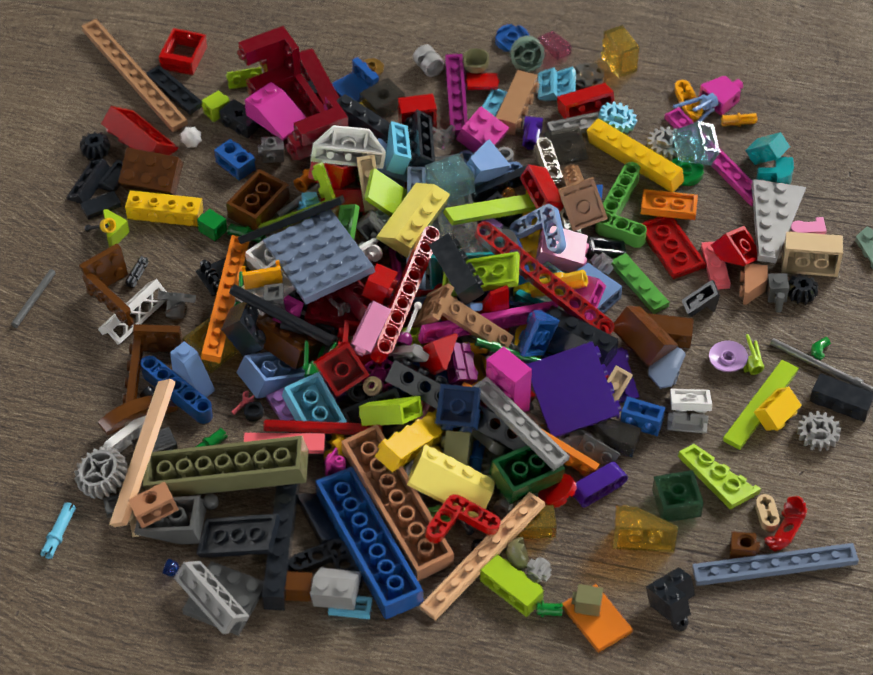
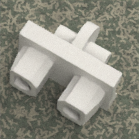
[358,238,383,261]

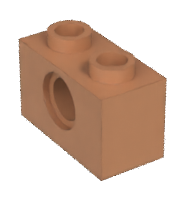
[128,481,179,529]

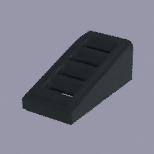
[586,237,627,259]

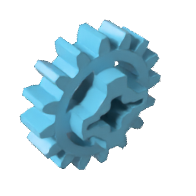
[598,102,637,134]

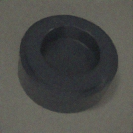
[244,401,264,421]

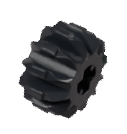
[79,131,111,160]
[788,273,818,306]

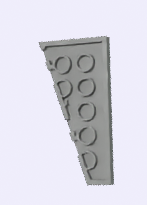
[752,179,806,263]

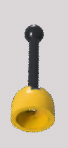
[84,218,116,233]

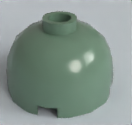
[510,36,545,72]

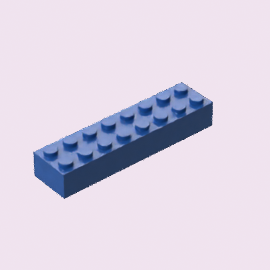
[315,467,423,620]

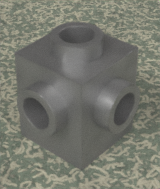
[258,137,284,163]

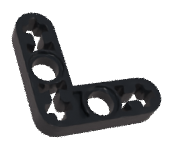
[289,539,363,590]

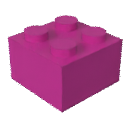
[456,106,509,153]

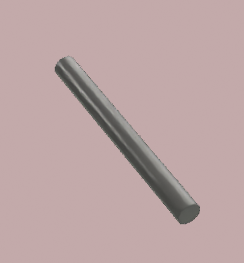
[11,269,56,328]

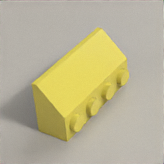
[376,183,450,258]
[407,444,495,518]

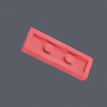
[701,241,731,290]

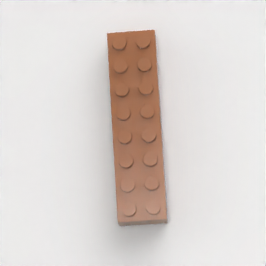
[342,424,454,581]

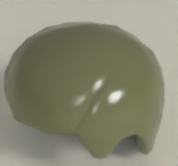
[463,48,489,74]
[506,537,529,570]

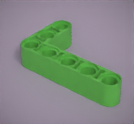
[595,162,647,248]

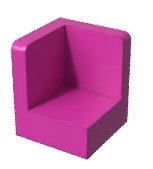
[273,295,304,324]

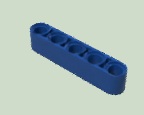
[140,355,213,424]

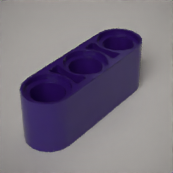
[573,462,628,507]

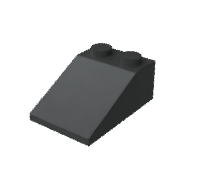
[134,496,206,544]

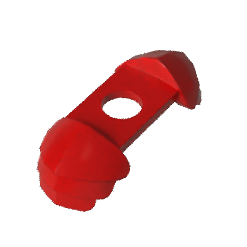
[764,496,807,552]

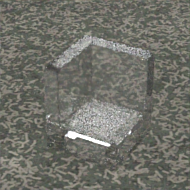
[432,125,455,150]

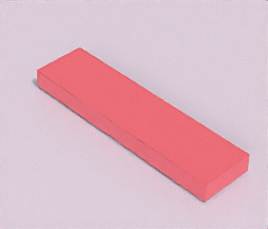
[244,433,325,454]

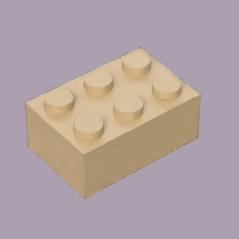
[781,231,843,277]

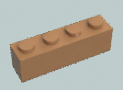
[496,70,540,135]

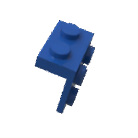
[332,57,379,102]

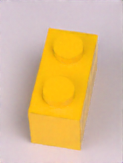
[754,387,802,431]

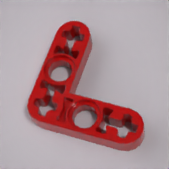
[425,494,501,543]

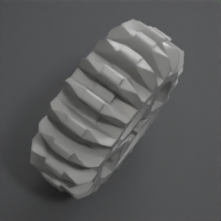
[74,446,128,499]

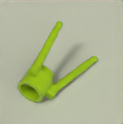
[743,334,764,375]

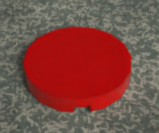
[538,474,577,509]

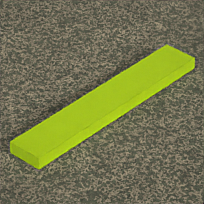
[443,194,536,225]
[723,360,799,450]

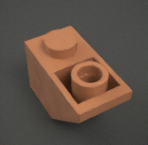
[739,264,768,305]

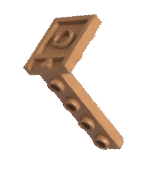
[558,164,608,232]
[413,284,514,348]

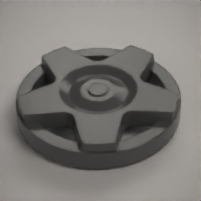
[574,63,604,89]

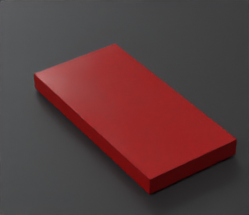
[641,216,706,280]

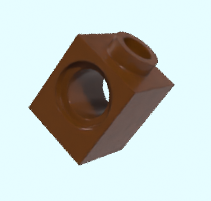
[729,531,760,559]

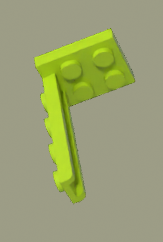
[258,162,336,233]

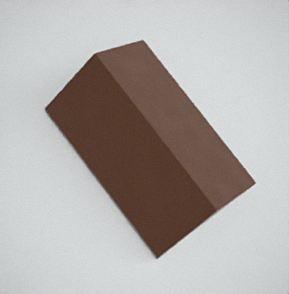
[613,306,678,367]

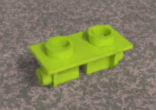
[226,67,262,89]

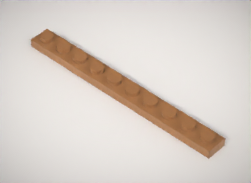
[81,19,188,132]

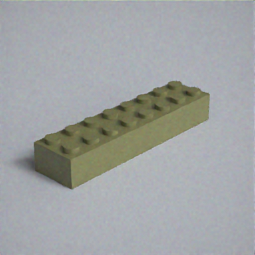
[143,436,309,497]

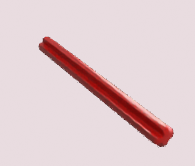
[263,419,383,435]

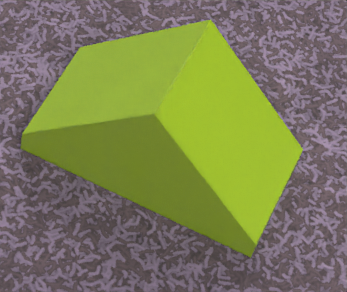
[104,209,129,248]

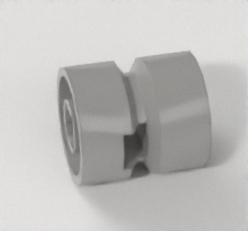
[413,44,445,77]

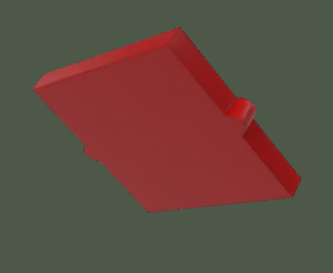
[465,73,500,90]

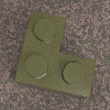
[441,430,474,466]

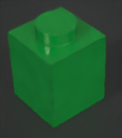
[197,208,227,241]

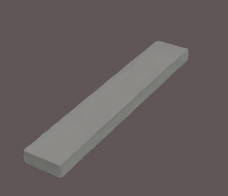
[473,377,570,470]

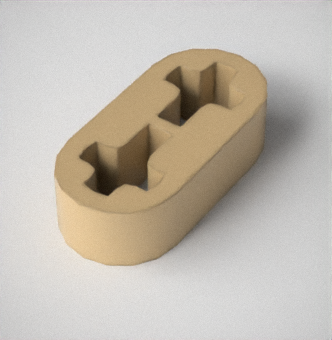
[755,494,780,532]

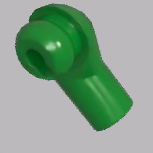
[811,337,831,360]

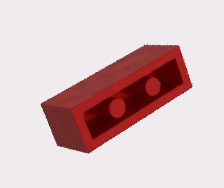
[557,83,615,119]
[520,164,564,216]

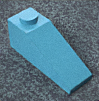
[385,121,411,175]

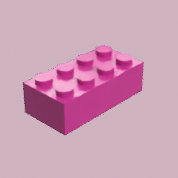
[486,346,532,412]

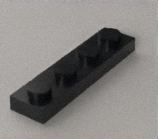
[145,65,202,115]

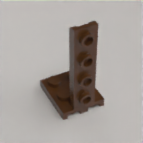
[79,244,134,327]
[123,324,183,404]

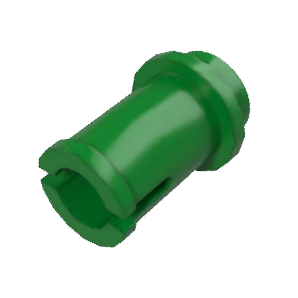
[536,601,563,617]

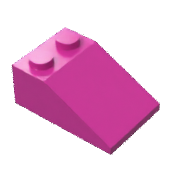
[245,82,307,140]

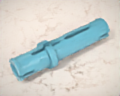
[40,503,76,559]

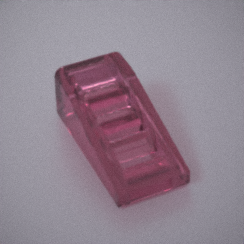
[538,31,572,60]

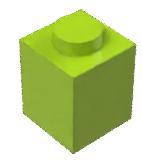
[202,91,230,122]

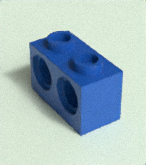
[214,139,255,181]
[620,396,665,436]

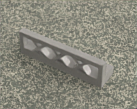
[174,561,250,634]

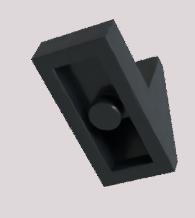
[681,280,720,317]

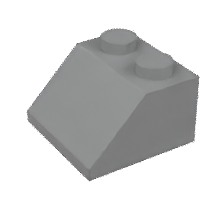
[310,568,362,610]

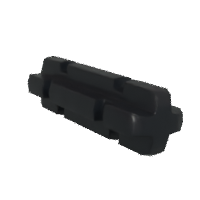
[125,256,149,288]

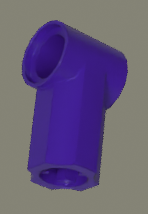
[522,116,543,150]

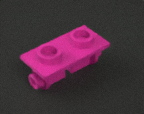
[324,448,346,477]

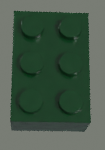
[489,445,565,504]

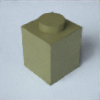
[571,584,603,617]

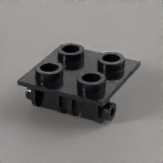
[195,258,244,297]

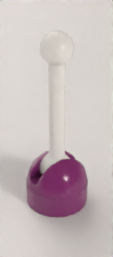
[396,302,422,346]

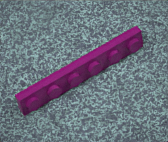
[445,54,468,135]

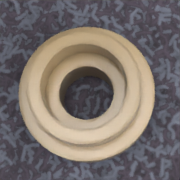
[363,376,383,396]

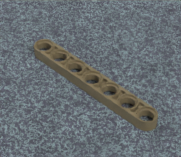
[534,137,581,234]

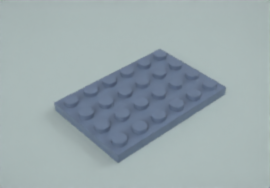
[263,209,375,304]

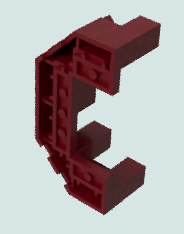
[237,26,348,160]

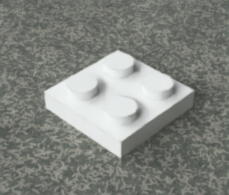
[670,389,712,413]

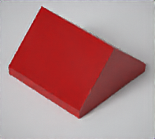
[419,333,458,375]

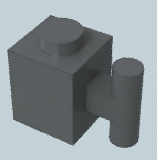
[766,273,789,313]

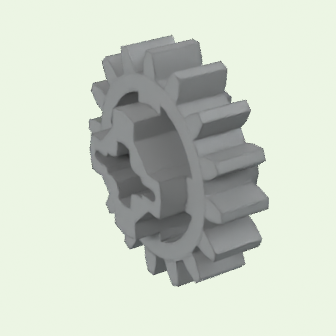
[647,126,686,160]
[797,411,841,451]

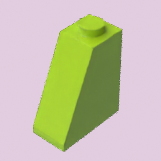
[359,396,423,426]

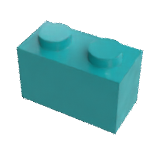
[745,132,790,165]

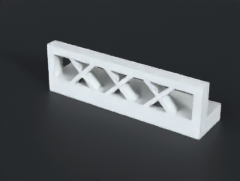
[98,279,167,345]

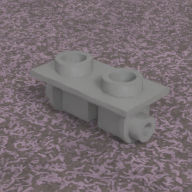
[667,411,708,433]

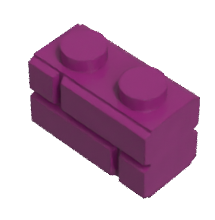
[446,343,478,386]

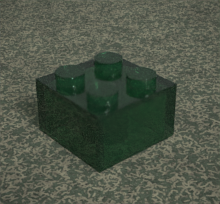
[652,470,704,523]

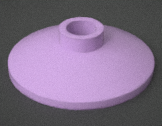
[709,341,748,372]

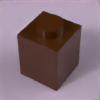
[285,572,313,602]

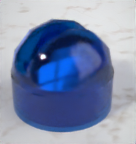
[162,558,179,577]

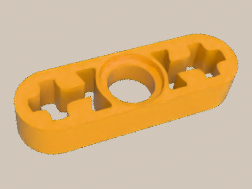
[674,80,703,122]

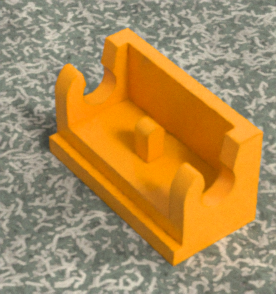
[241,260,283,290]

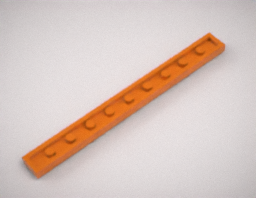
[201,235,249,363]

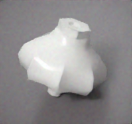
[180,127,202,148]

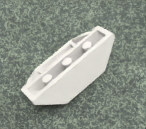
[310,125,386,169]

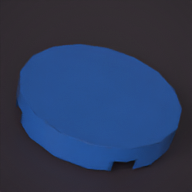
[495,24,529,52]

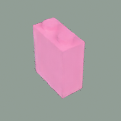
[536,226,589,272]
[350,301,391,356]

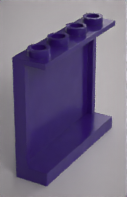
[526,341,622,439]

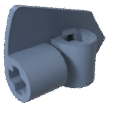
[648,347,685,389]

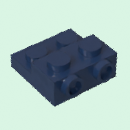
[435,384,481,433]

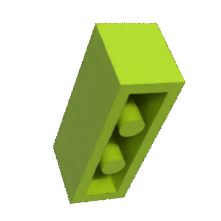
[480,555,544,617]

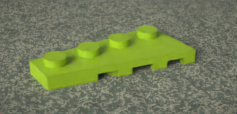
[678,444,761,510]

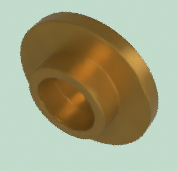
[363,58,384,76]

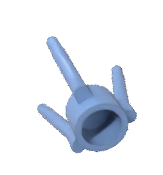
[673,93,719,125]

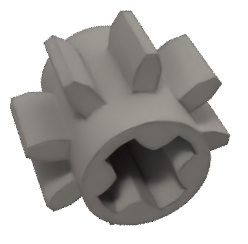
[590,252,614,275]
[526,557,552,583]

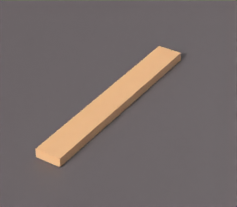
[109,379,175,527]
[419,492,546,621]

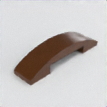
[98,396,178,435]

